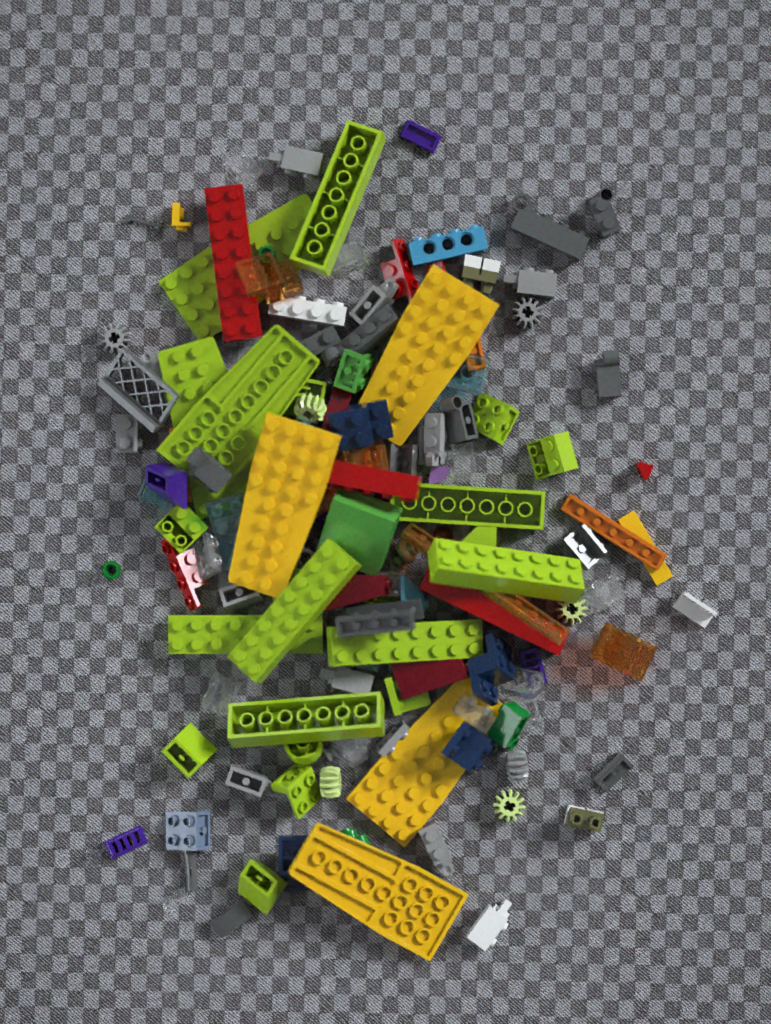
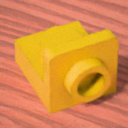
[172,202,192,232]

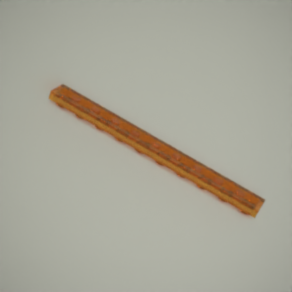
[400,522,571,646]

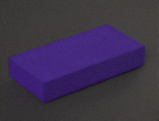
[399,120,442,154]

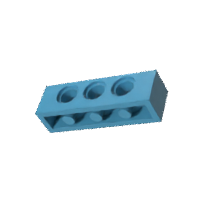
[408,224,488,268]

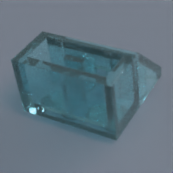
[205,492,244,538]

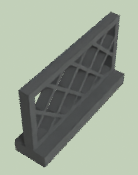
[97,347,180,433]

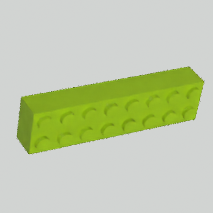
[289,120,386,278]
[390,483,546,530]
[427,538,585,603]
[227,539,362,683]
[168,614,323,654]
[326,619,484,666]
[227,691,385,748]

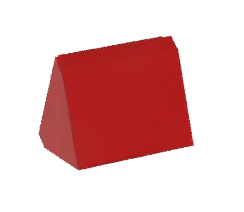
[635,462,654,481]

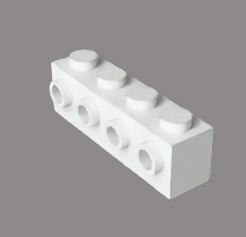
[268,292,347,328]

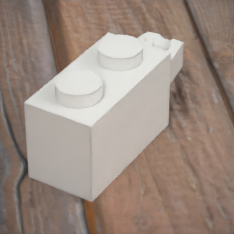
[466,898,512,951]

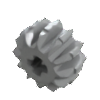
[511,297,543,329]
[99,322,132,355]
[505,749,529,783]

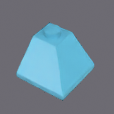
[400,575,429,613]

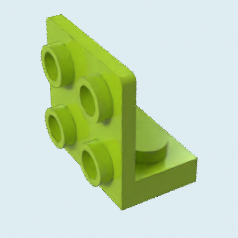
[472,392,520,446]
[384,675,431,716]
[271,763,323,819]

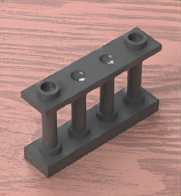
[335,599,424,638]

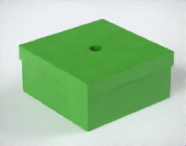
[315,485,403,575]

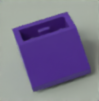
[146,462,188,509]

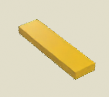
[617,510,673,586]

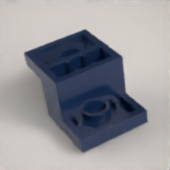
[327,399,394,452]
[468,633,516,707]
[441,721,496,773]
[278,835,313,891]

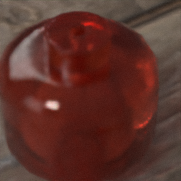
[433,526,453,540]

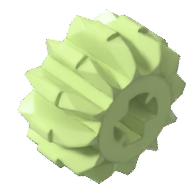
[294,392,327,425]
[555,599,588,625]
[320,766,342,798]
[493,789,526,822]

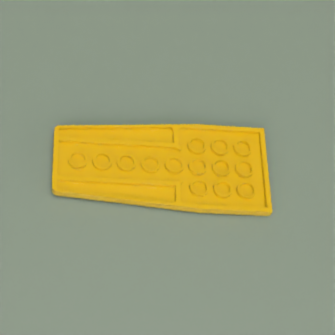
[358,264,499,446]
[228,412,342,598]
[346,676,502,848]
[288,823,469,961]

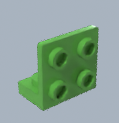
[333,349,376,393]

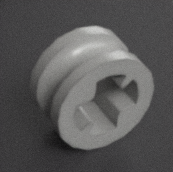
[323,742,339,762]

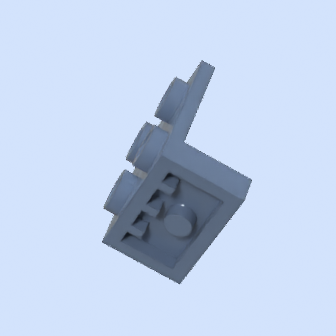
[165,810,211,851]

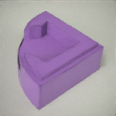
[428,466,450,484]

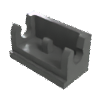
[592,751,634,793]

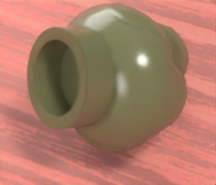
[393,540,420,569]

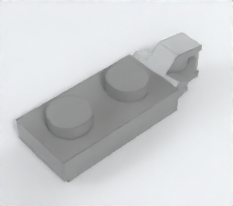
[423,413,445,467]

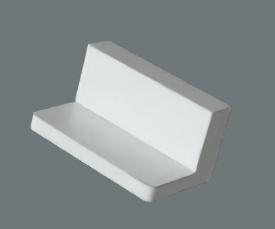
[672,591,717,628]

